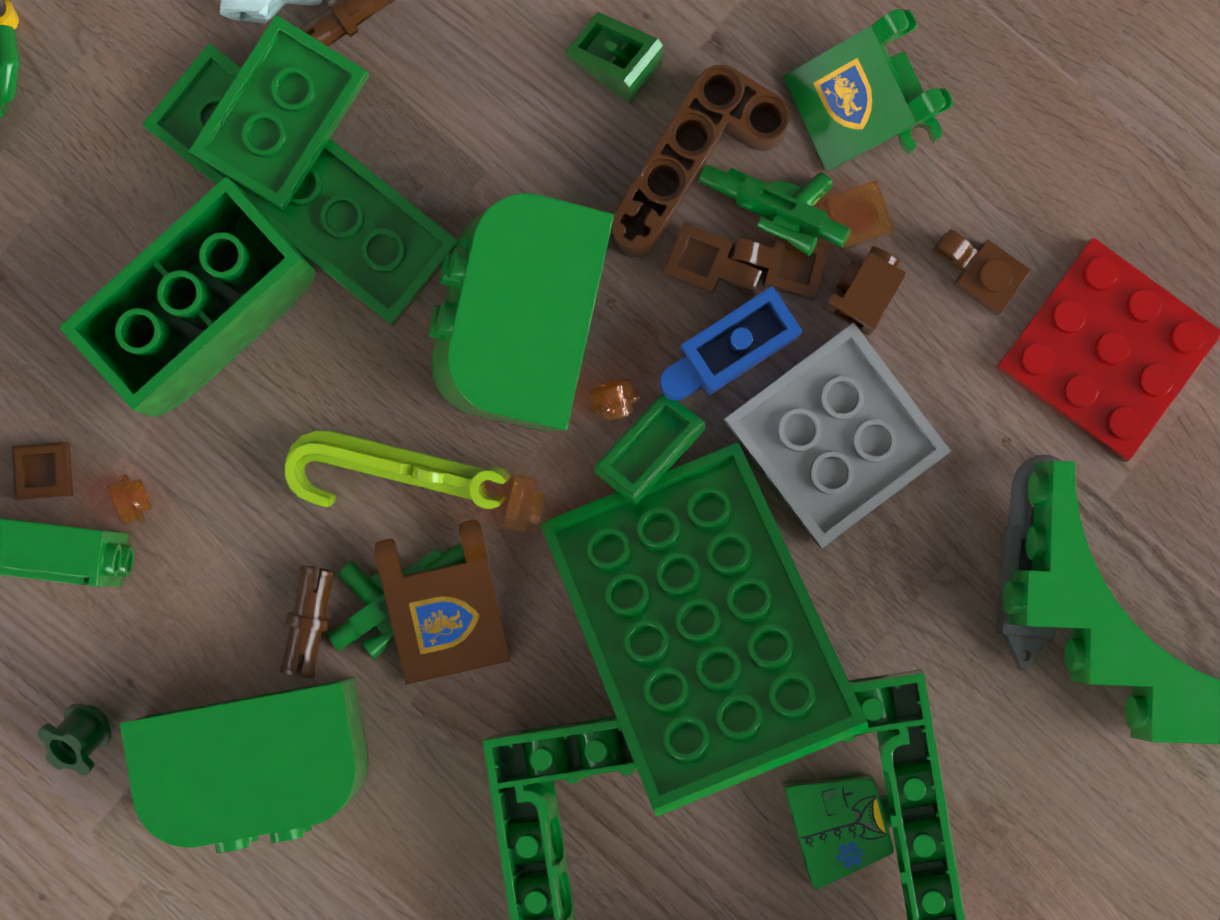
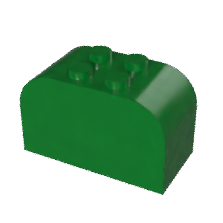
[59,176,316,417]
[428,193,614,433]
[120,677,369,853]

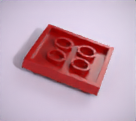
[996,237,1220,462]

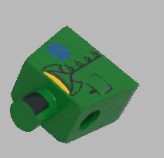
[782,774,894,890]

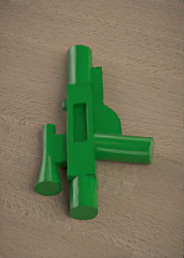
[699,164,851,256]
[327,543,466,660]

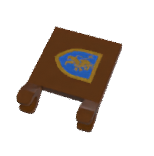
[374,520,511,685]

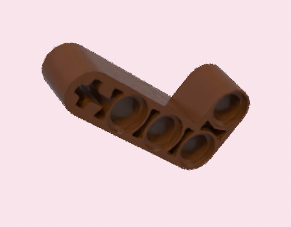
[611,65,790,258]

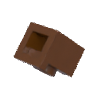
[823,246,907,336]

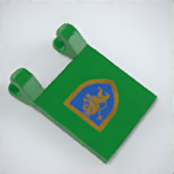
[783,9,954,172]

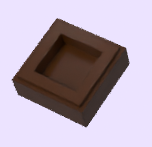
[12,442,73,500]

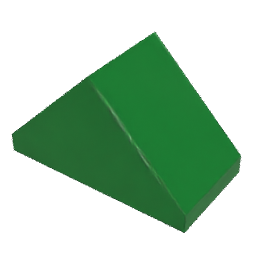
[565,11,663,104]

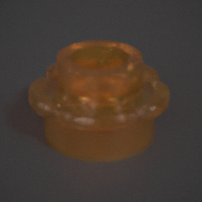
[589,378,640,421]
[107,474,152,526]

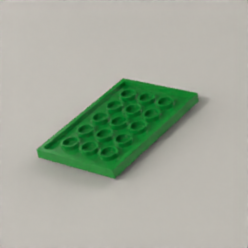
[540,442,869,817]

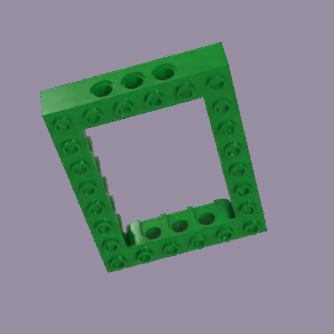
[482,669,965,920]

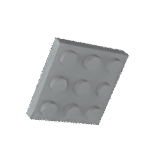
[724,322,951,549]

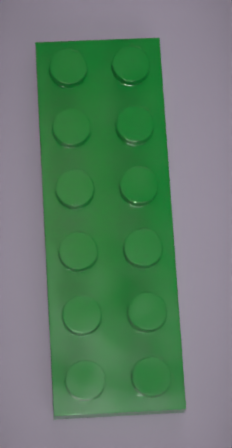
[142,43,458,326]

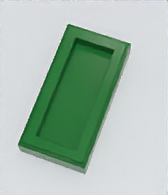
[594,394,705,506]

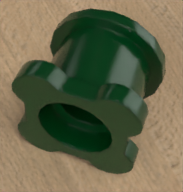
[38,703,112,776]

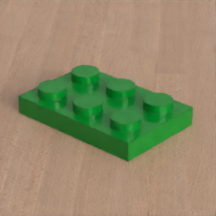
[189,15,370,212]

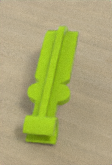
[285,430,511,509]

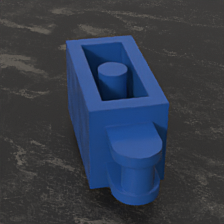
[660,286,803,401]

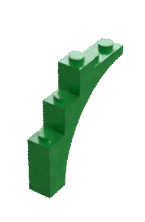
[1003,460,1220,744]

